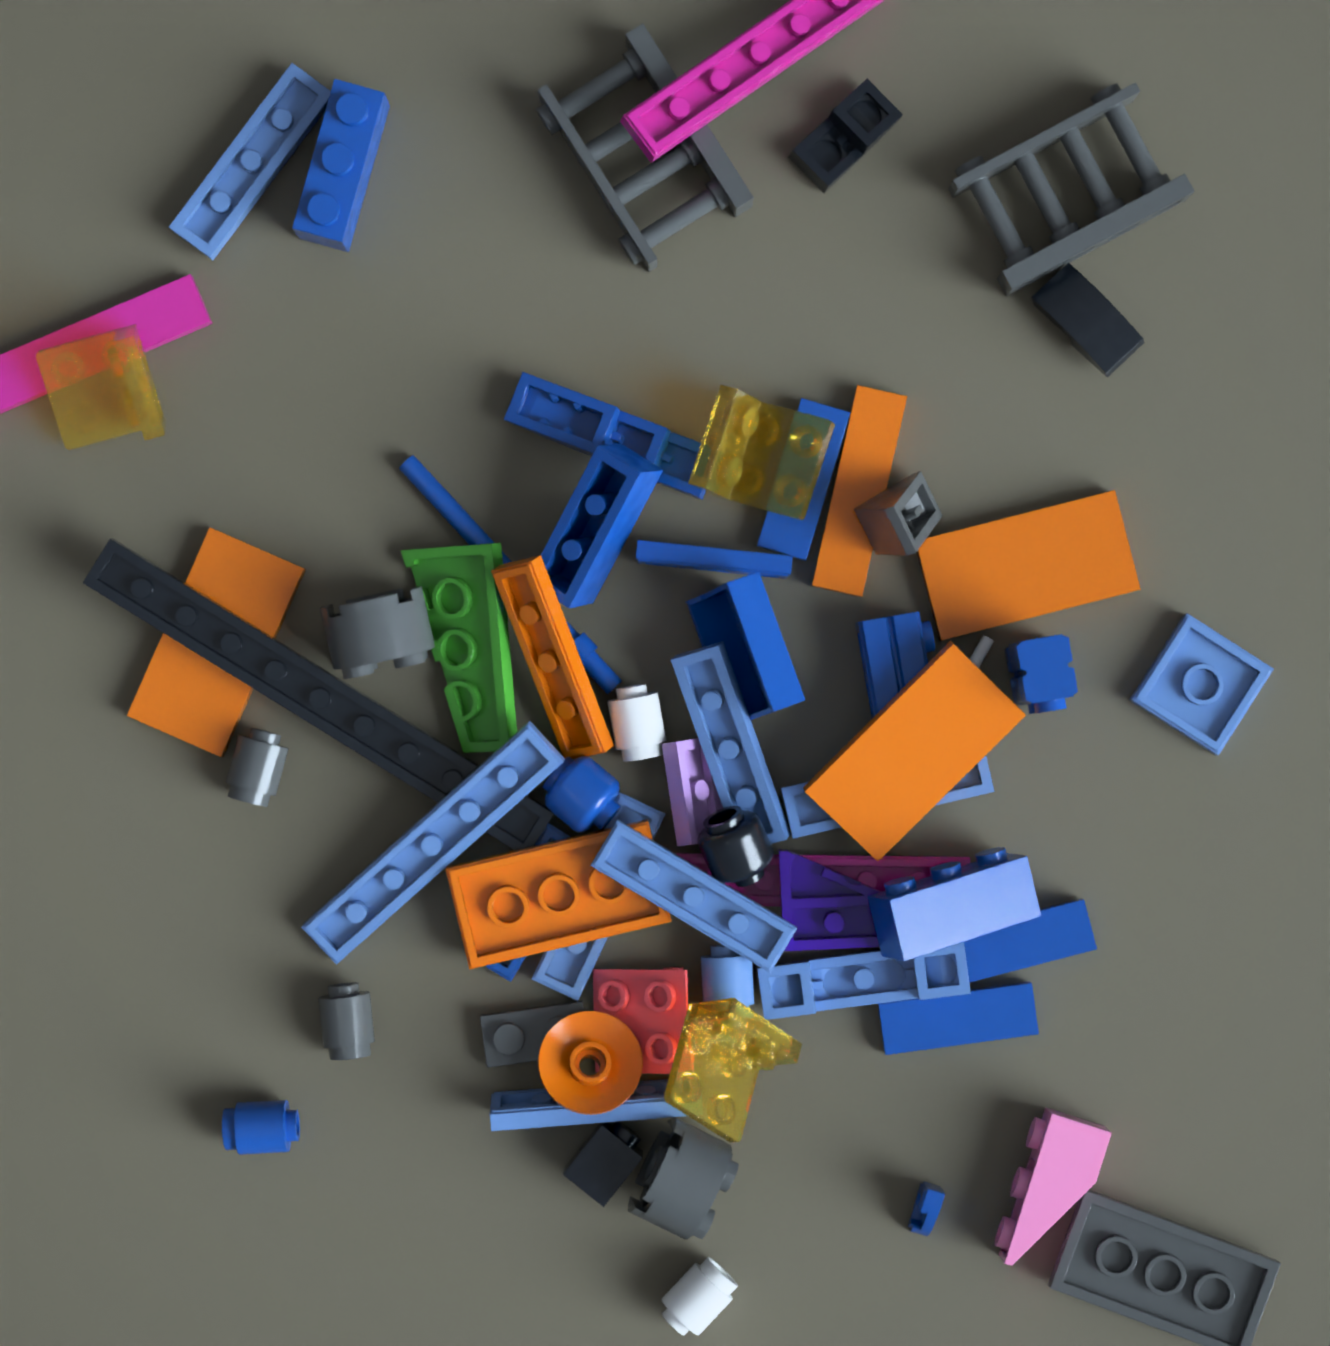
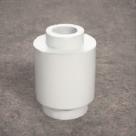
[607,684,667,762]
[661,1257,738,1336]

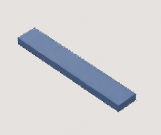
[301,721,565,965]

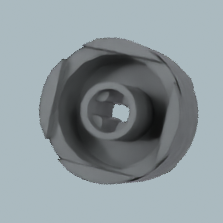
[320,586,435,679]
[628,1117,739,1240]

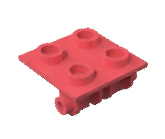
[593,967,691,1075]

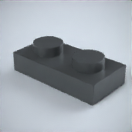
[480,1000,584,1068]

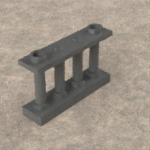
[536,23,754,272]
[948,82,1195,297]

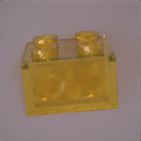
[36,324,166,450]
[688,385,835,520]
[664,998,802,1143]

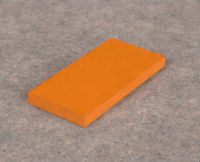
[917,490,1141,641]
[127,527,306,757]
[803,641,1026,861]
[445,819,672,970]

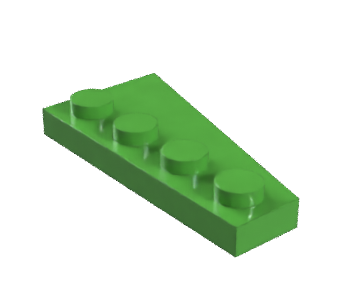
[400,543,517,753]

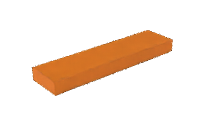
[811,385,907,598]
[491,555,614,759]

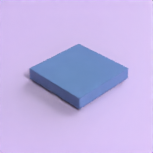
[1129,613,1274,756]

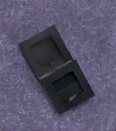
[789,78,903,193]
[1031,262,1145,378]

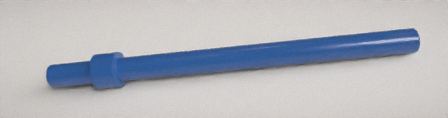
[399,455,622,695]

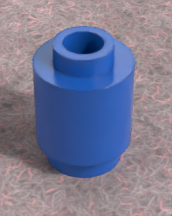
[222,1100,300,1155]

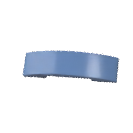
[757,942,971,1020]

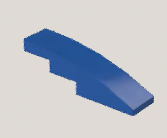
[504,372,721,500]

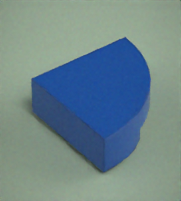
[907,1181,945,1236]

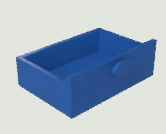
[686,572,805,720]

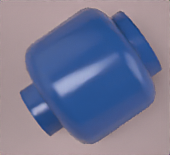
[543,756,621,833]

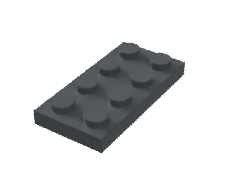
[1047,1190,1281,1346]

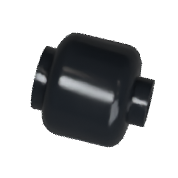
[697,806,774,887]

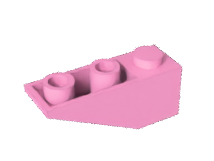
[994,1107,1112,1266]

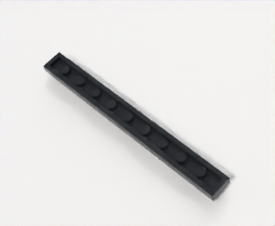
[83,538,554,850]

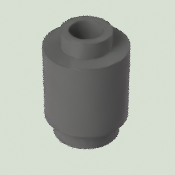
[226,728,289,807]
[318,982,375,1060]

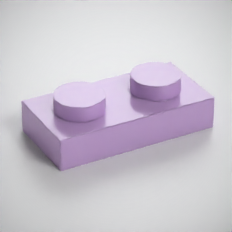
[662,738,723,846]

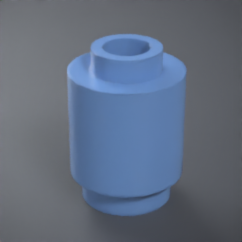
[700,944,755,1020]

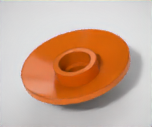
[538,1011,643,1115]

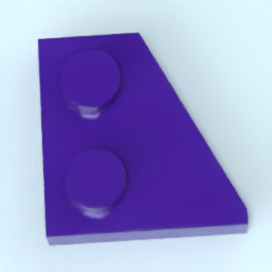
[778,849,882,951]

